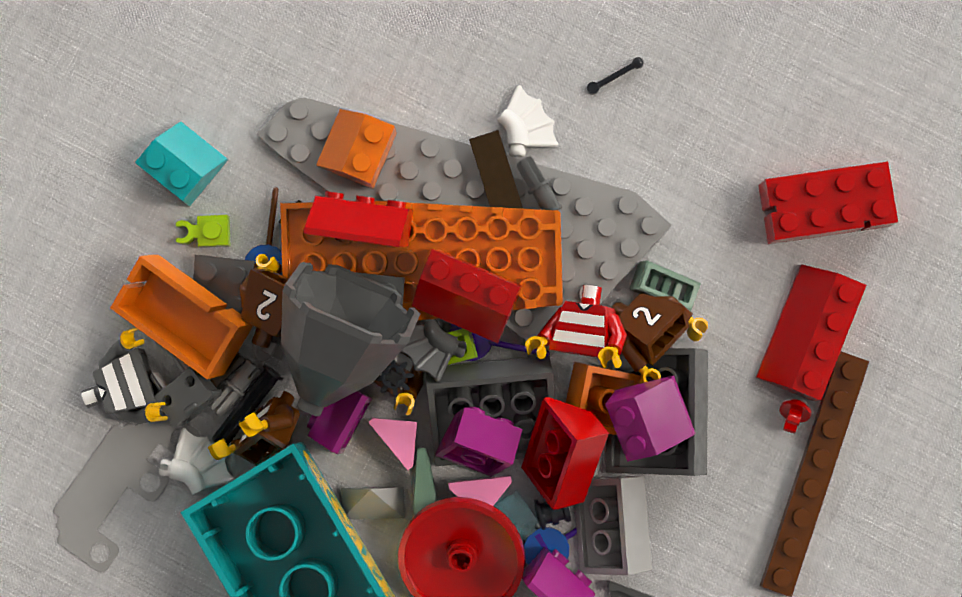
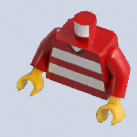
[525,285,627,368]

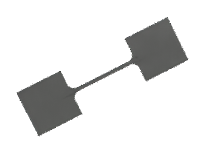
[193,255,405,314]

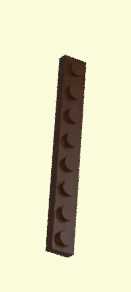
[759,351,870,597]

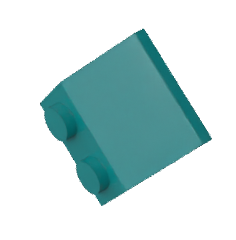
[135,121,228,206]

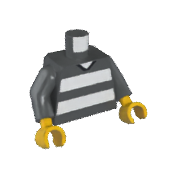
[82,328,168,424]

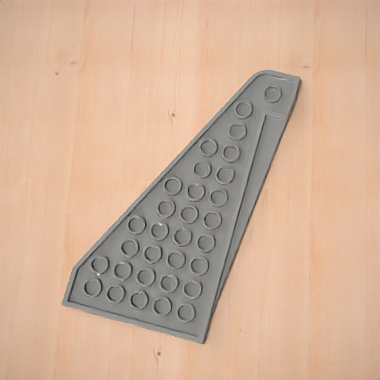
[257,98,672,357]

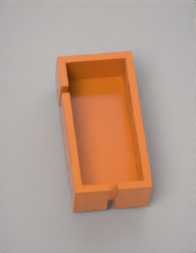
[110,254,253,380]

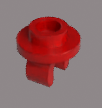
[779,399,811,434]

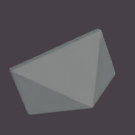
[341,487,404,519]

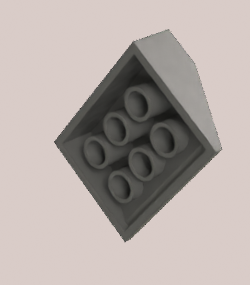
[606,348,708,476]
[426,356,555,467]

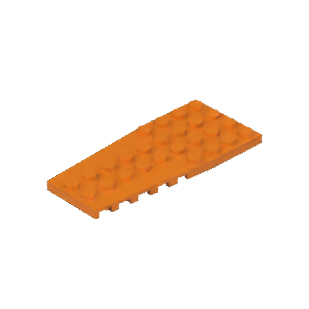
[280,201,563,320]

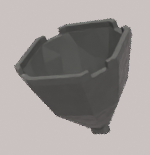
[281,262,420,416]

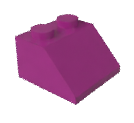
[605,375,695,462]
[307,391,373,455]
[435,406,523,477]
[522,547,595,597]

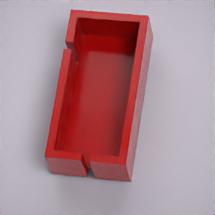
[758,161,898,245]

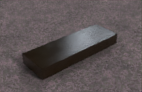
[469,130,523,209]

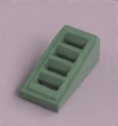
[630,260,701,312]
[413,447,438,514]

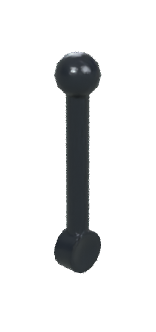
[587,57,644,95]

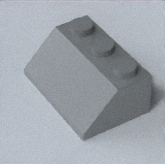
[575,476,652,575]

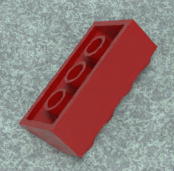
[755,264,867,401]

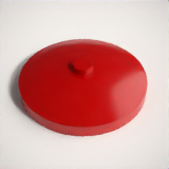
[398,497,525,597]

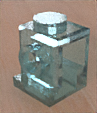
[494,489,539,540]

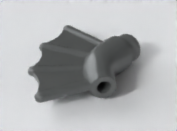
[401,319,467,382]

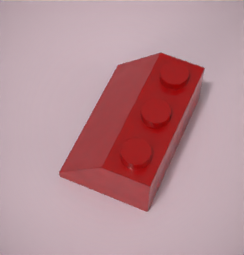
[304,191,413,247]
[412,249,523,344]
[521,397,609,510]

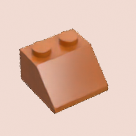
[316,109,397,189]
[566,361,641,435]

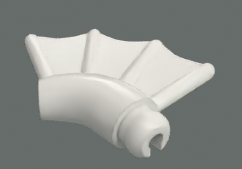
[497,85,558,158]
[159,428,235,495]

